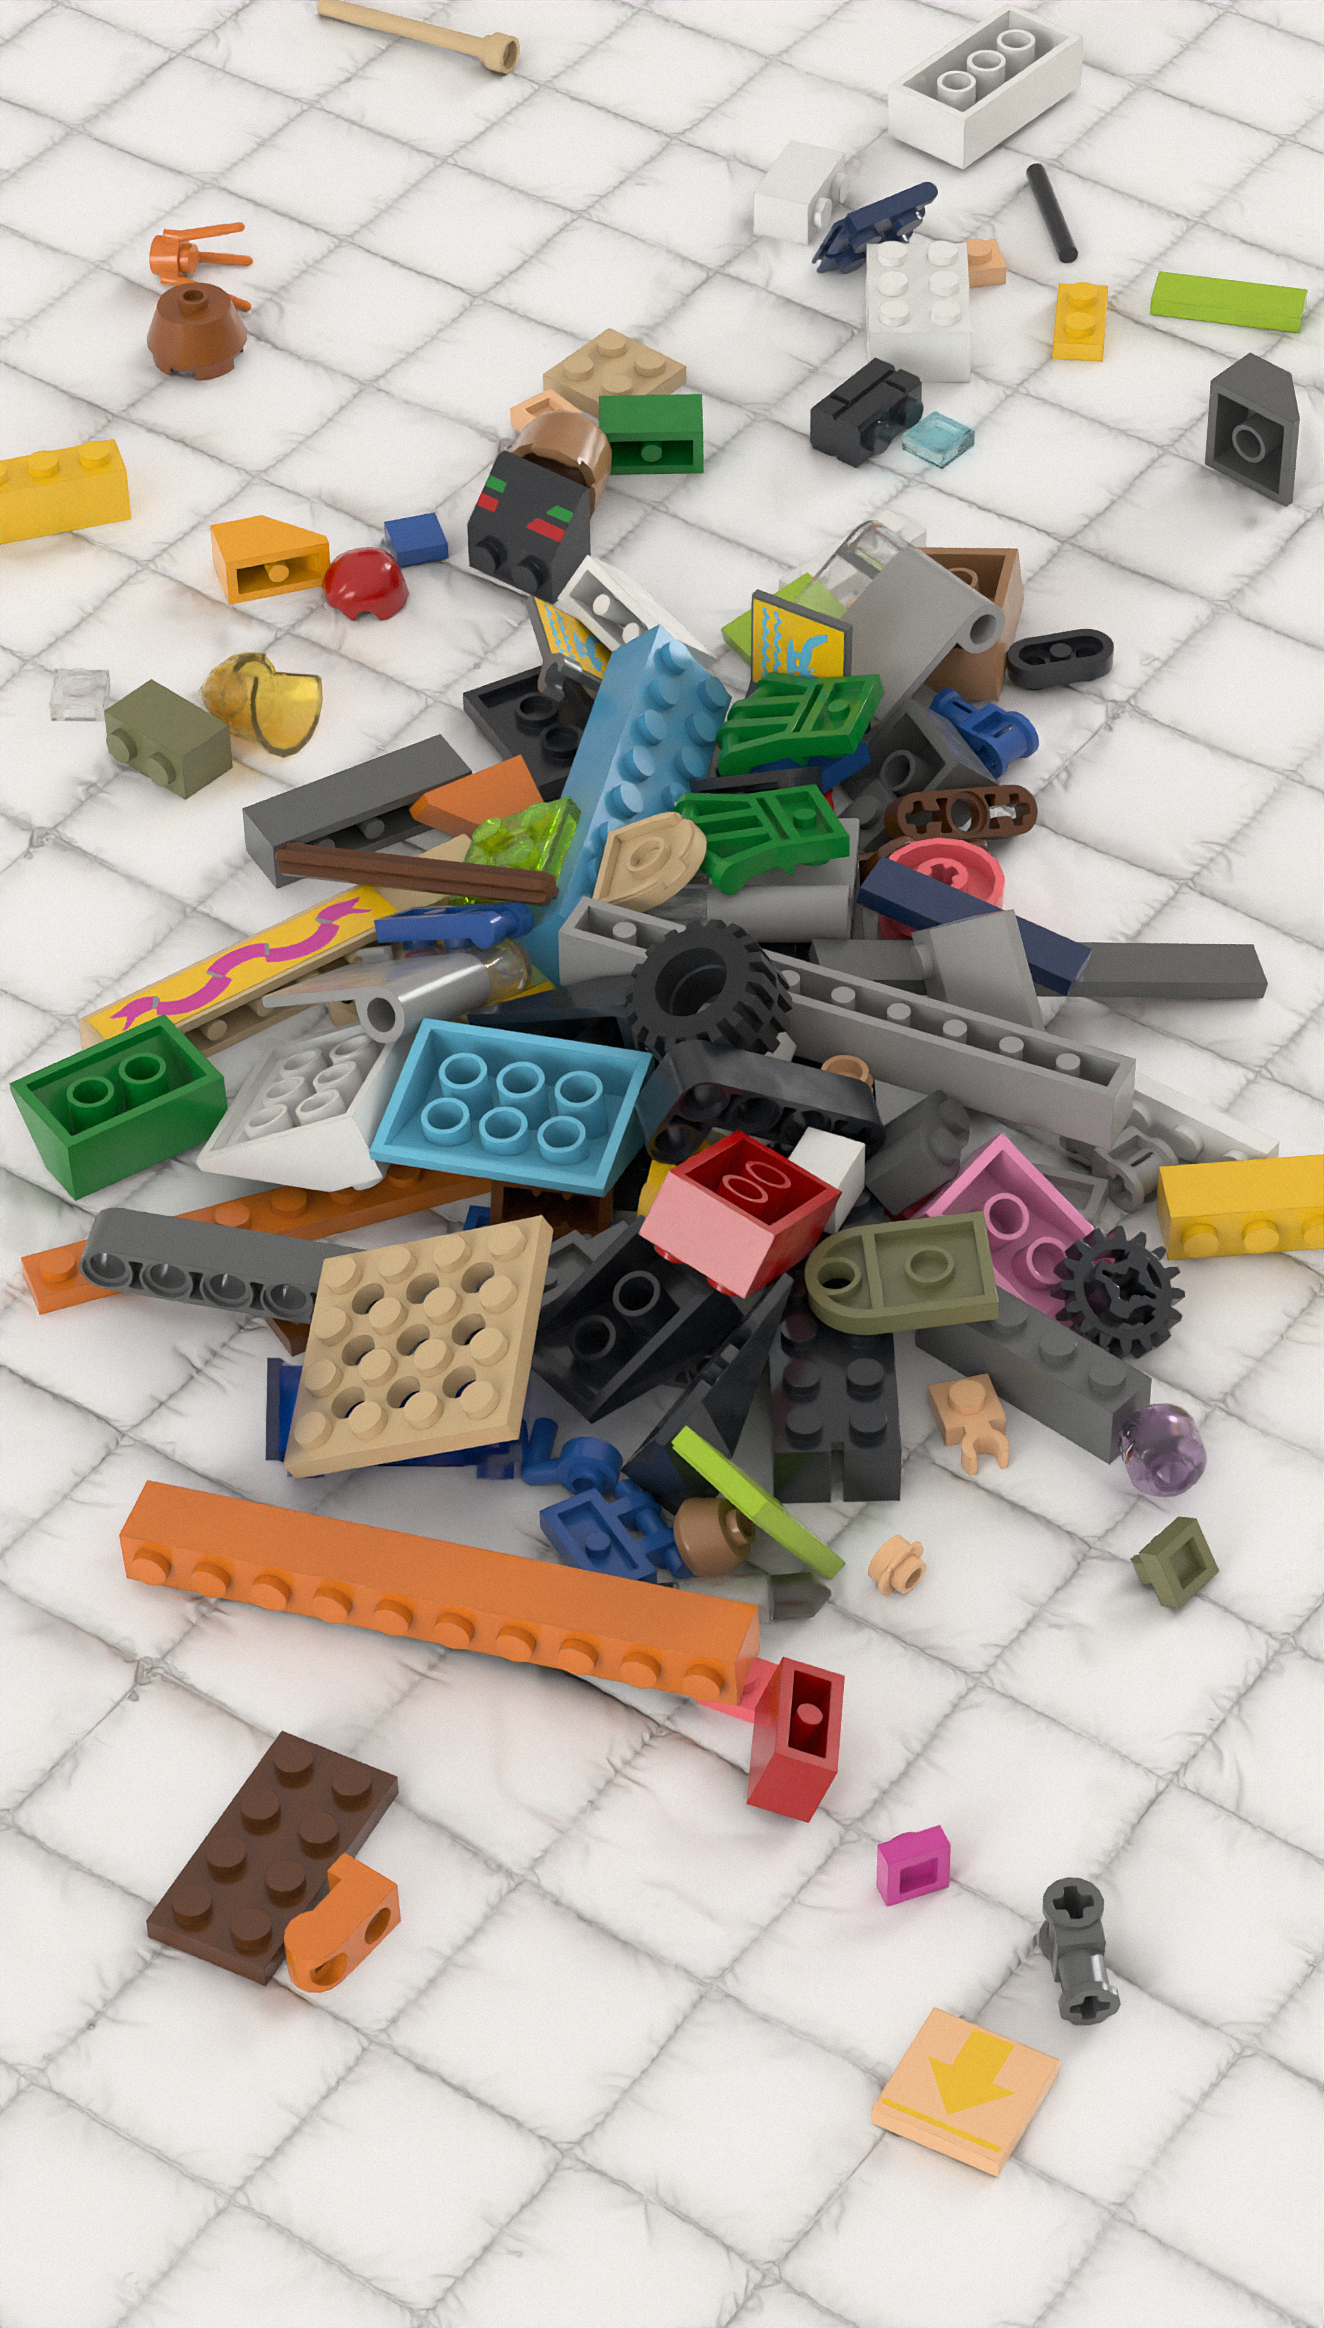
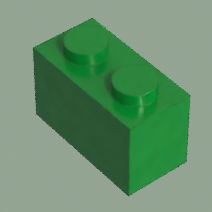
[599,394,704,475]

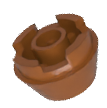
[146,282,247,381]

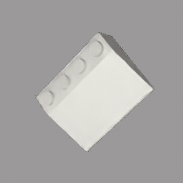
[196,1020,417,1192]

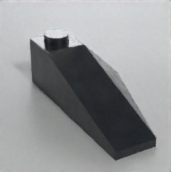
[620,1272,794,1517]

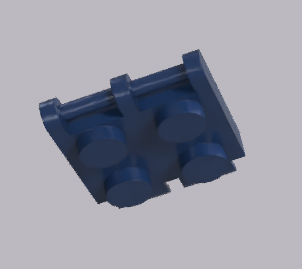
[811,182,938,274]

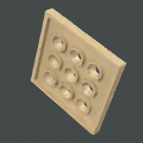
[283,1215,553,1479]

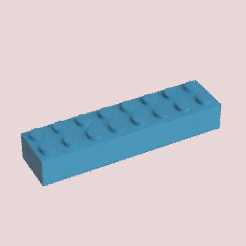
[509,624,732,988]

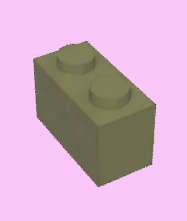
[104,679,233,800]

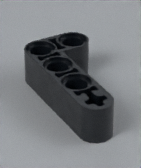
[634,1039,886,1164]

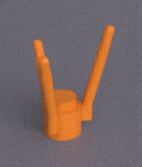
[149,222,253,311]

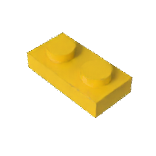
[1052,282,1108,362]

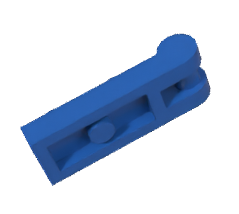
[374,902,533,950]

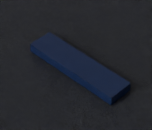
[856,856,1093,996]

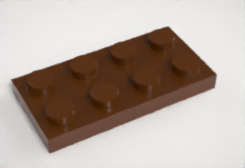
[146,1731,399,1986]

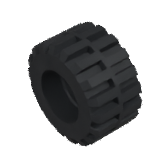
[625,919,793,1062]

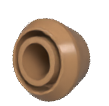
[673,1498,755,1582]

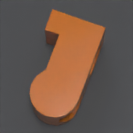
[284,1852,401,1993]

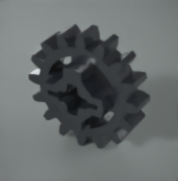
[1050,1226,1185,1360]

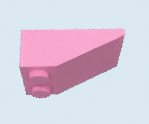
[909,1133,1115,1328]

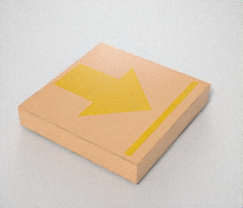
[871,2007,1059,2177]

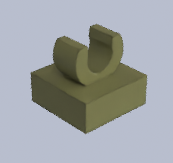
[1130,1516,1220,1608]

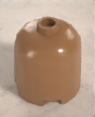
[509,409,612,519]

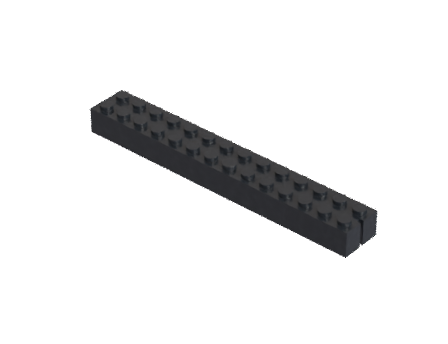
[758,858,902,1504]

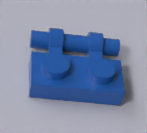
[539,1479,693,1585]

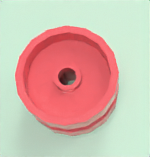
[877,838,1005,940]

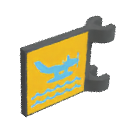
[744,589,853,699]
[525,595,612,702]

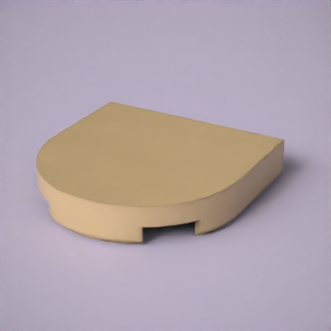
[592,812,707,913]

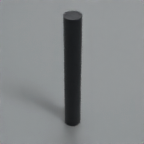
[1026,163,1078,263]

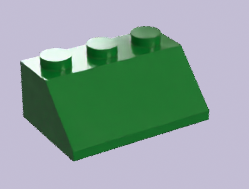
[9,1014,228,1201]

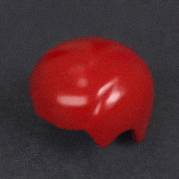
[321,547,409,621]

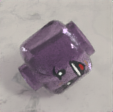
[1117,1403,1207,1497]

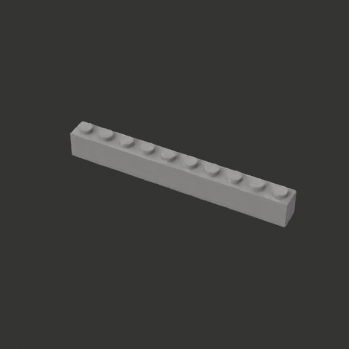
[558,896,1136,1150]

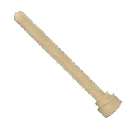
[317,0,520,74]

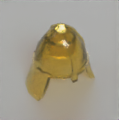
[198,652,323,758]

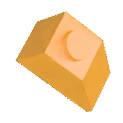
[210,515,330,605]

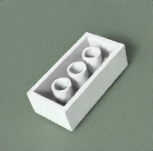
[887,3,1083,169]

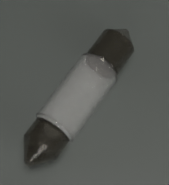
[653,1572,832,1624]

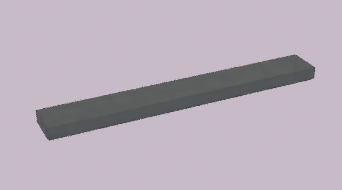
[808,939,1268,998]

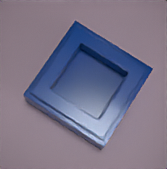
[384,512,449,568]

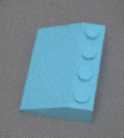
[369,1018,655,1197]

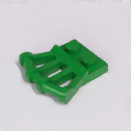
[716,672,885,777]
[673,784,850,895]

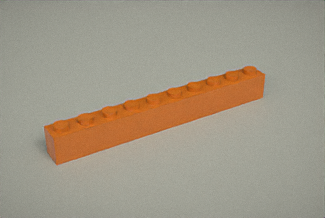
[119,1480,760,1707]

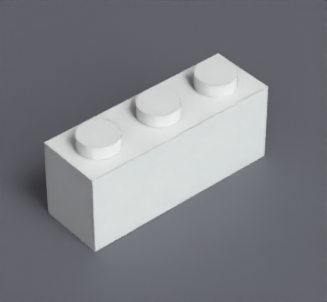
[557,555,716,671]

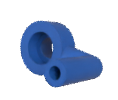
[520,1417,623,1496]

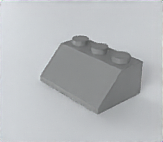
[910,909,1046,1032]

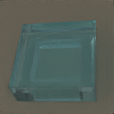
[902,411,975,469]

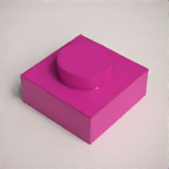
[876,1825,951,1907]

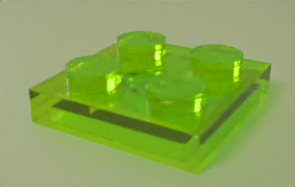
[448,796,581,905]

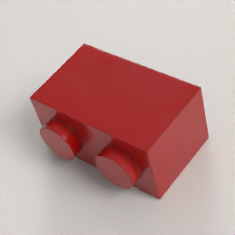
[746,1657,845,1823]

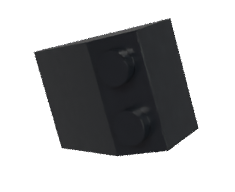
[467,975,659,1069]
[530,1214,745,1424]

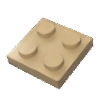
[543,328,687,419]

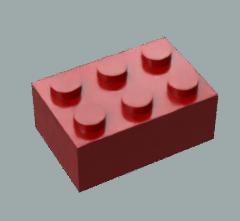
[638,1129,842,1299]

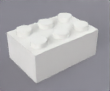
[866,241,972,383]

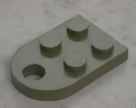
[805,1211,1000,1335]

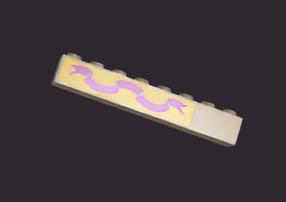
[78,833,503,1058]

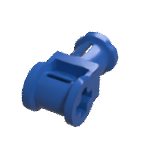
[928,687,1039,780]

